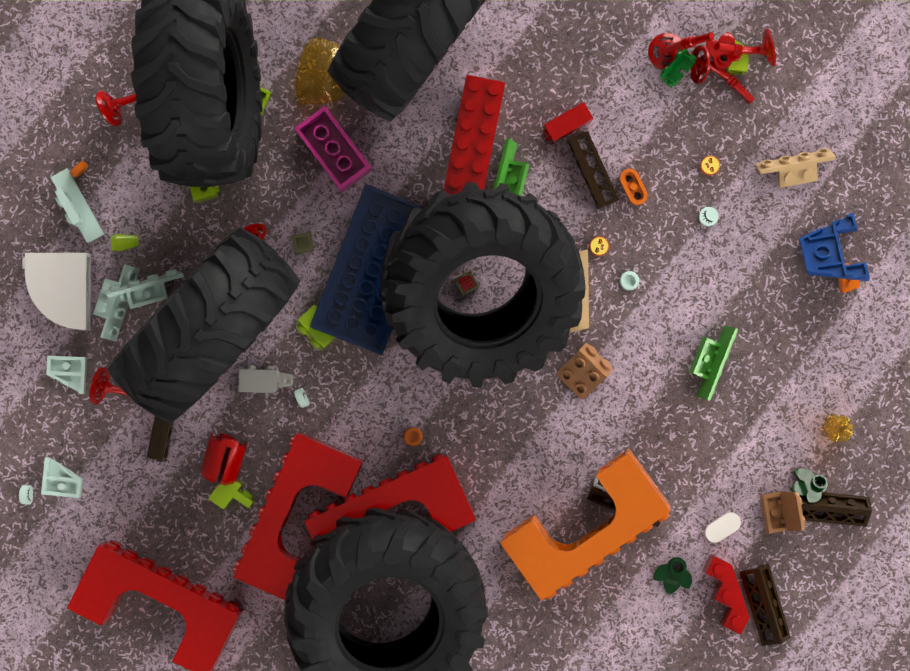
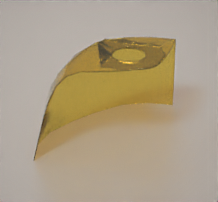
[295,37,345,105]

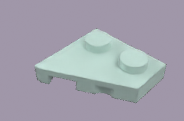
[46,355,88,394]
[41,457,83,498]

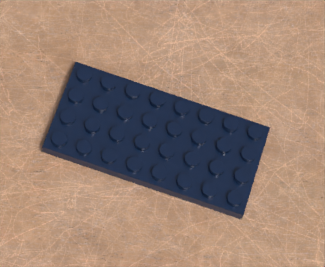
[310,184,425,355]

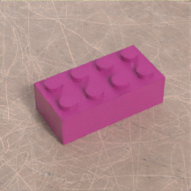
[294,106,372,193]

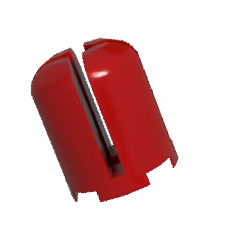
[200,432,248,486]

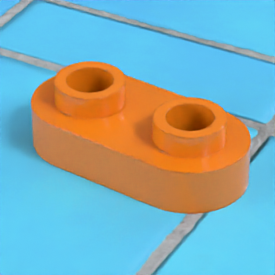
[619,169,648,206]

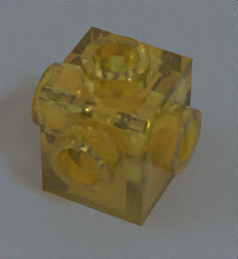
[821,414,855,443]

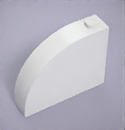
[22,253,91,330]

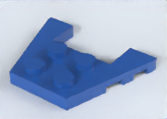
[799,213,870,281]

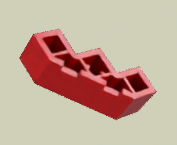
[703,554,750,635]

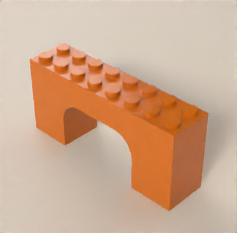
[500,448,671,601]

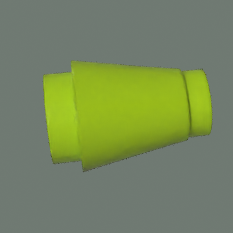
[111,233,139,252]

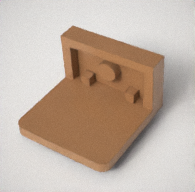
[556,342,613,399]
[759,491,806,534]

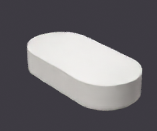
[705,512,741,543]

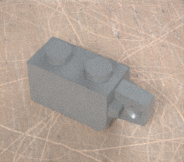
[238,365,294,393]

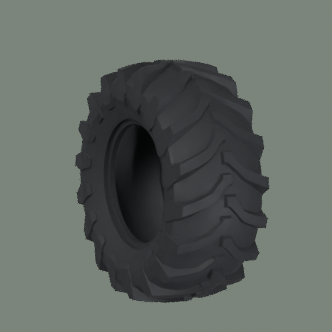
[131,0,262,187]
[327,0,486,122]
[380,182,586,388]
[107,227,301,424]
[284,507,488,671]

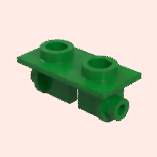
[660,49,697,88]

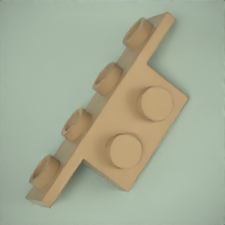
[755,148,836,188]

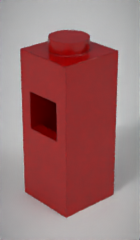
[542,102,593,144]

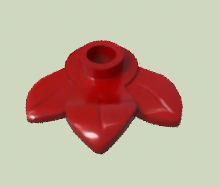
[706,32,743,69]

